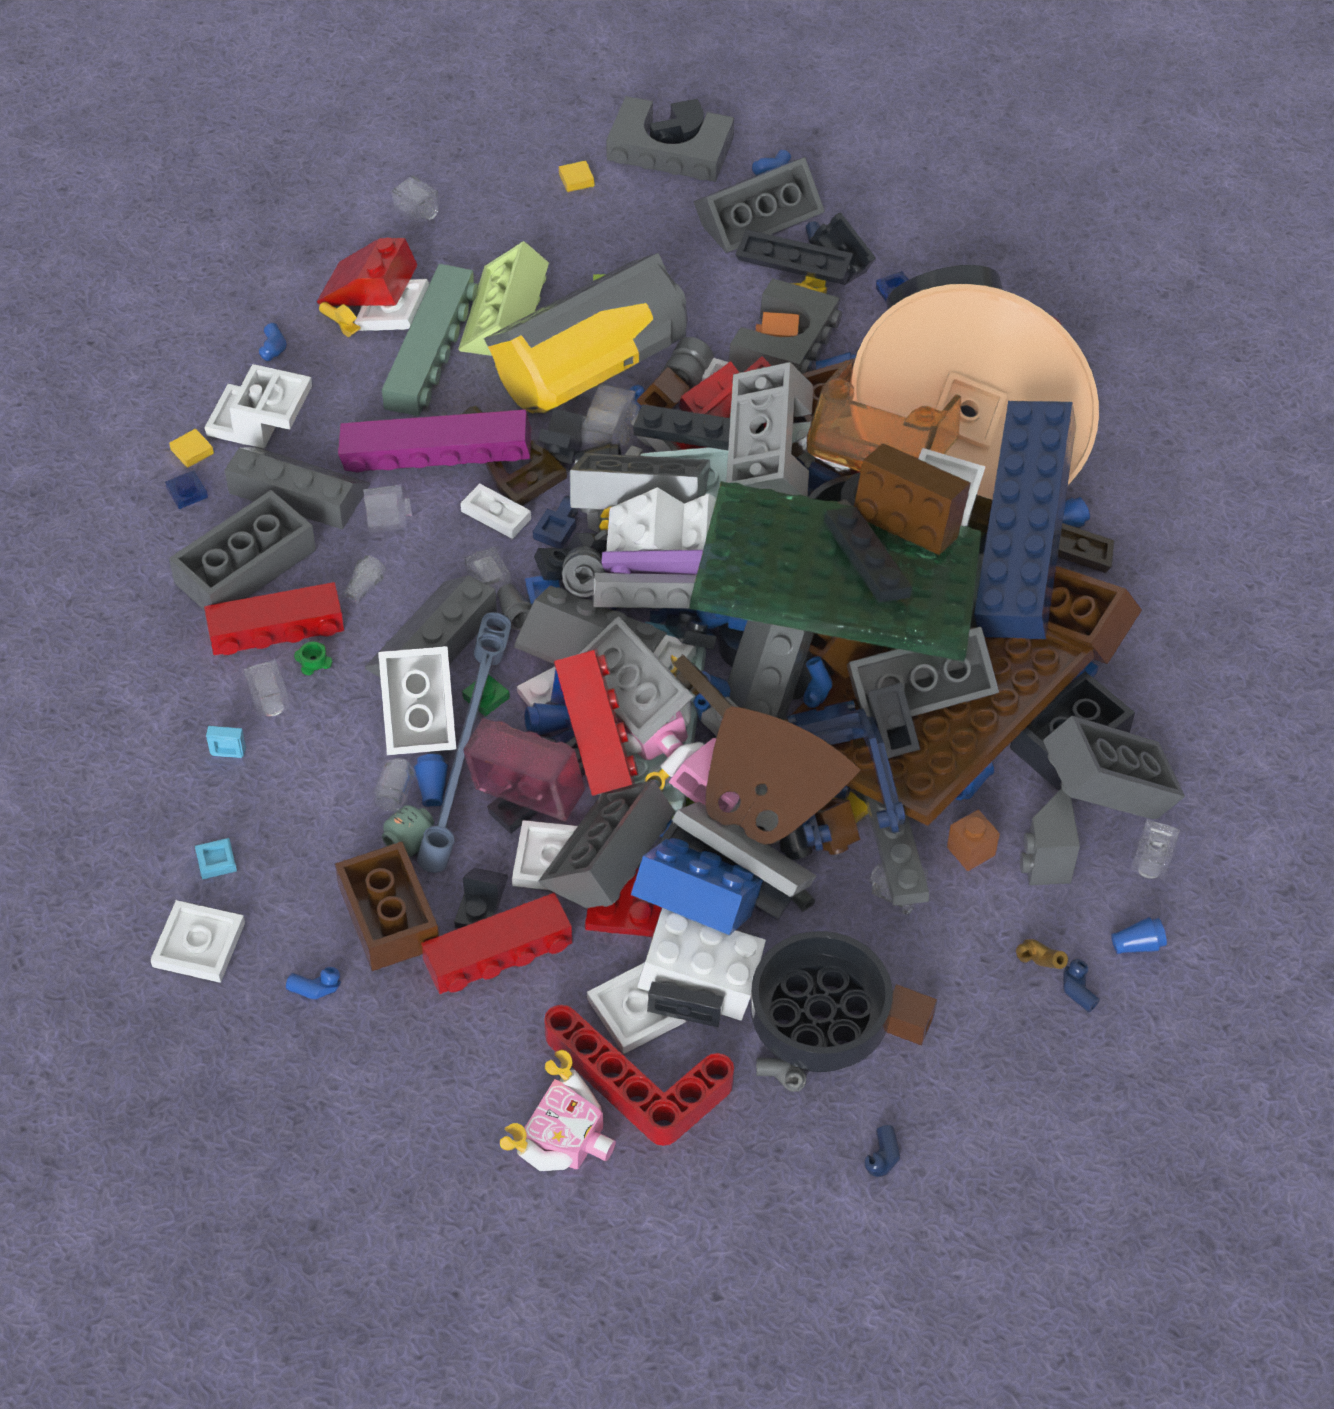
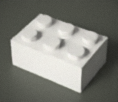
[379,647,456,755]
[637,908,766,1020]

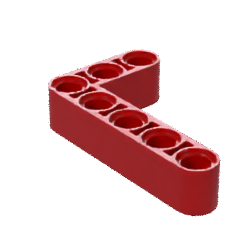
[544,1005,734,1146]

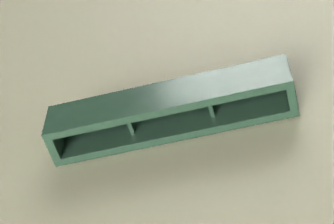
[382,264,478,416]

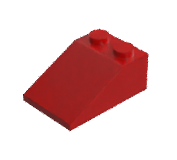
[317,237,418,306]

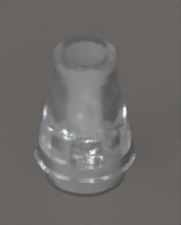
[342,555,386,604]

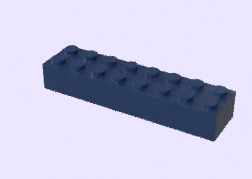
[974,401,1076,639]

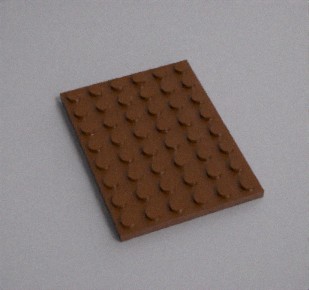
[785,609,1094,826]

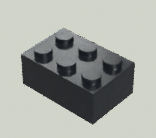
[1010,671,1135,790]

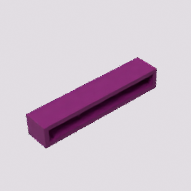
[338,410,531,473]

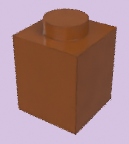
[947,809,1000,871]

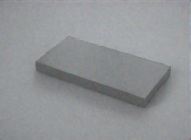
[579,616,694,745]
[672,802,816,897]

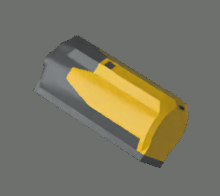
[484,253,688,413]

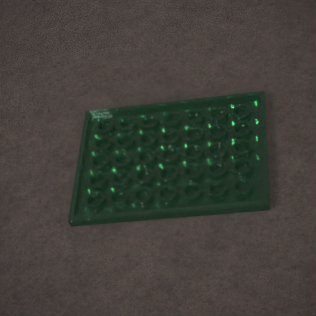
[689,481,981,661]

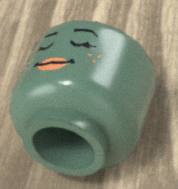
[382,805,434,857]

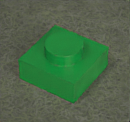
[462,674,510,717]

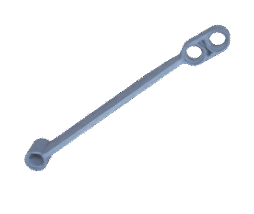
[417,612,511,873]

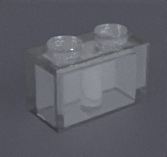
[582,384,640,448]

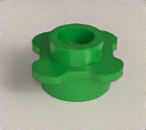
[294,642,333,675]

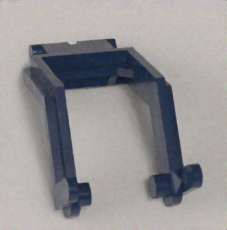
[787,700,906,852]

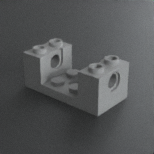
[726,362,813,510]

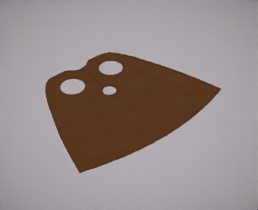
[705,706,861,844]

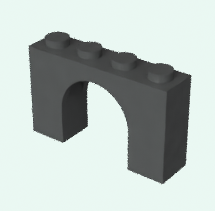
[606,96,734,182]
[728,278,842,374]

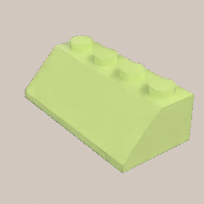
[458,241,549,356]

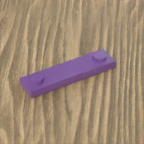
[602,549,739,578]

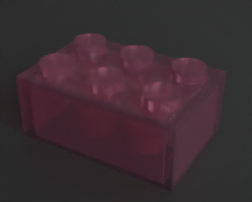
[463,718,585,821]

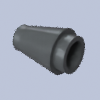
[497,584,532,630]

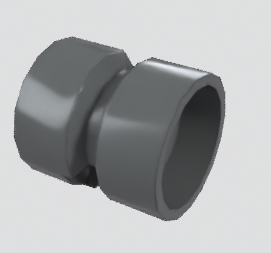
[661,337,714,392]
[562,546,605,597]

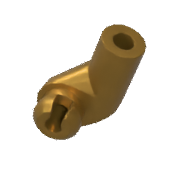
[1016,939,1068,969]

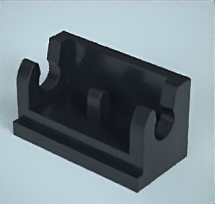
[809,212,876,285]

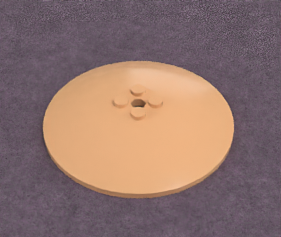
[850,284,1099,500]

